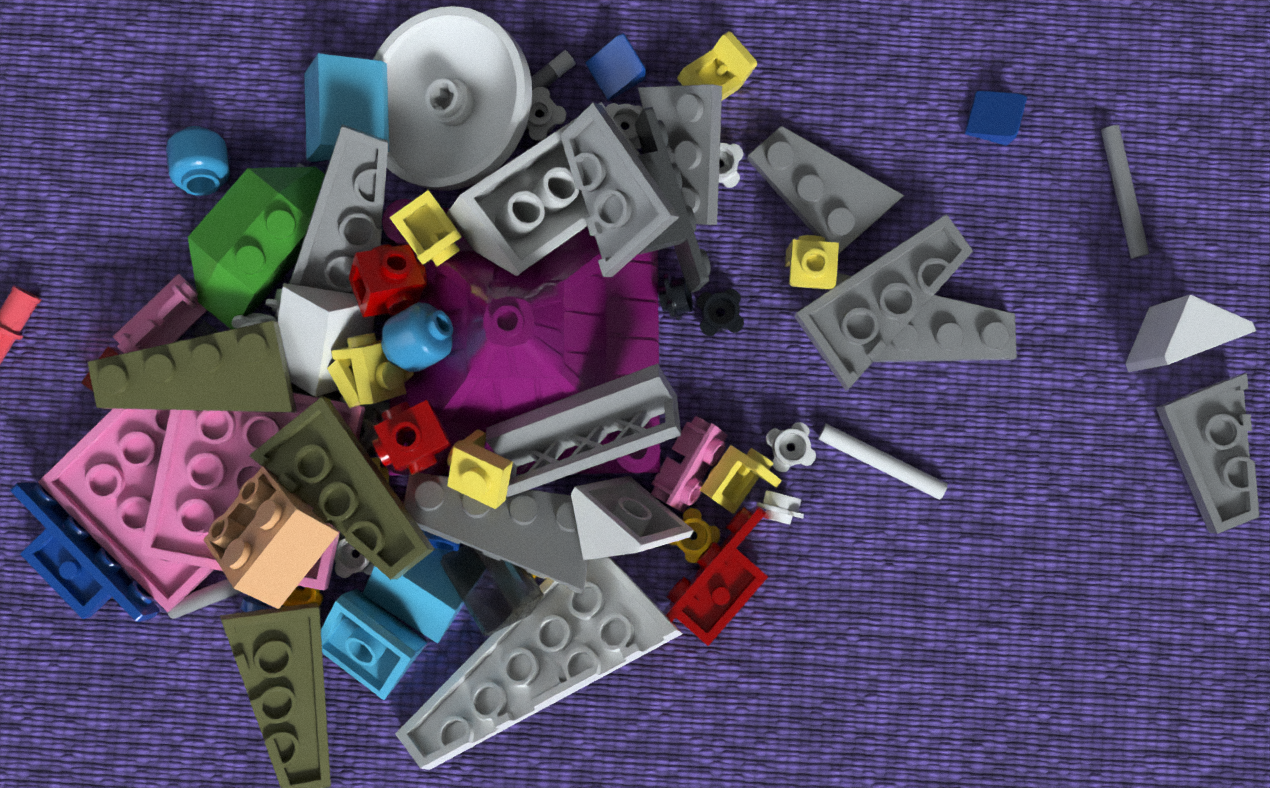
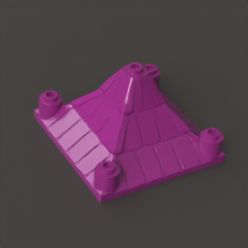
[382,199,661,475]

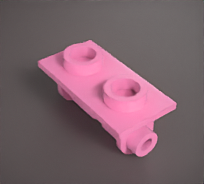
[113,274,208,353]
[651,416,728,513]

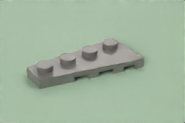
[289,124,388,330]
[794,214,973,391]
[834,273,1017,362]
[404,473,588,594]

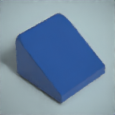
[585,33,646,101]
[964,91,1027,146]

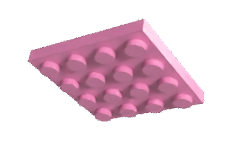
[139,393,365,590]
[38,409,215,612]

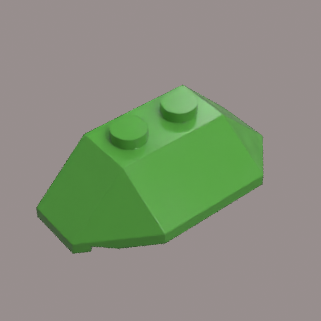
[188,167,325,330]

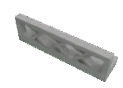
[486,363,681,497]

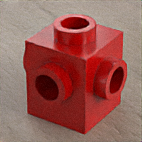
[348,244,427,318]
[372,400,452,475]

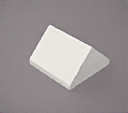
[278,283,375,397]
[1125,295,1256,372]
[571,476,694,561]

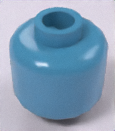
[166,126,230,196]
[381,302,453,372]

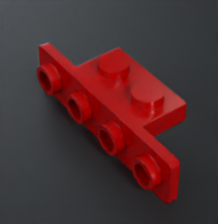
[663,505,768,646]

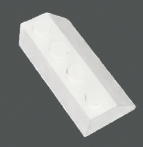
[446,102,640,276]

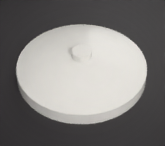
[373,6,532,191]

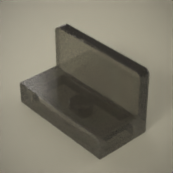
[440,545,544,636]

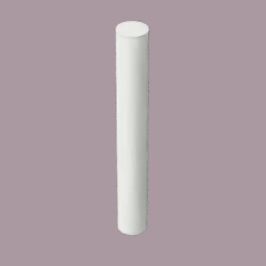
[818,423,948,500]

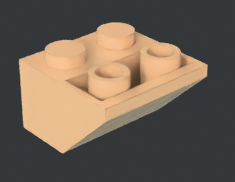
[203,466,339,609]

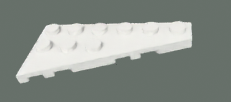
[395,557,683,770]

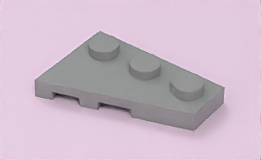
[638,84,722,225]
[560,103,680,277]
[747,126,904,254]
[1156,373,1260,534]

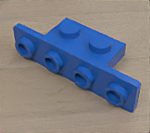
[10,482,160,622]

